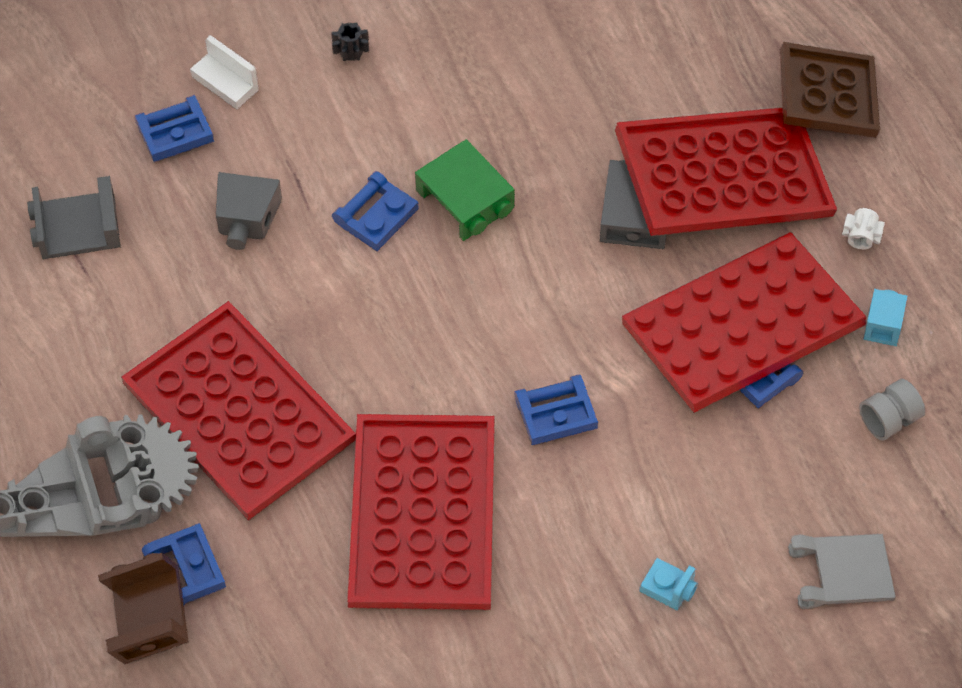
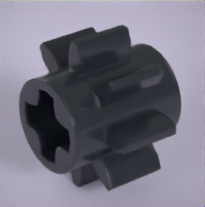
[331,22,369,61]

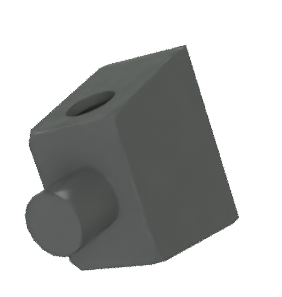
[216,172,282,250]

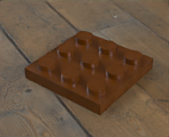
[780,42,880,138]

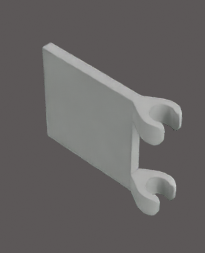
[788,534,896,609]

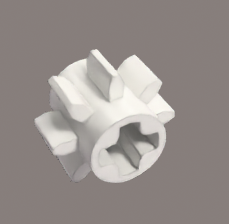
[842,208,885,250]

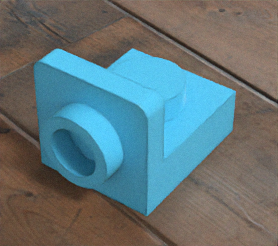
[640,558,698,611]

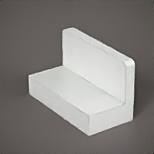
[190,35,259,109]

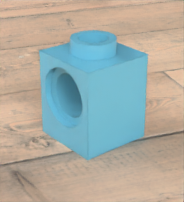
[863,289,908,347]

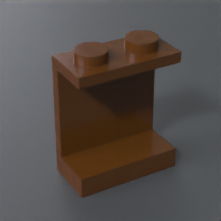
[98,553,189,664]

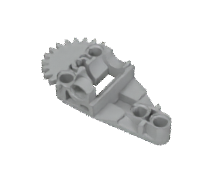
[0,414,198,537]

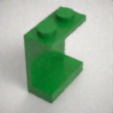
[415,139,515,241]

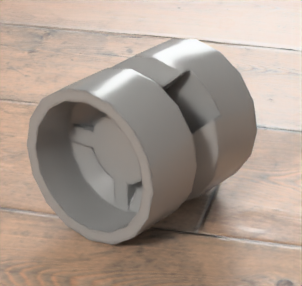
[859,378,925,441]

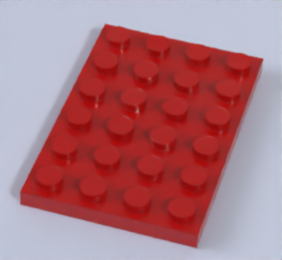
[615,107,837,236]
[622,232,866,413]
[121,301,356,521]
[347,414,495,610]

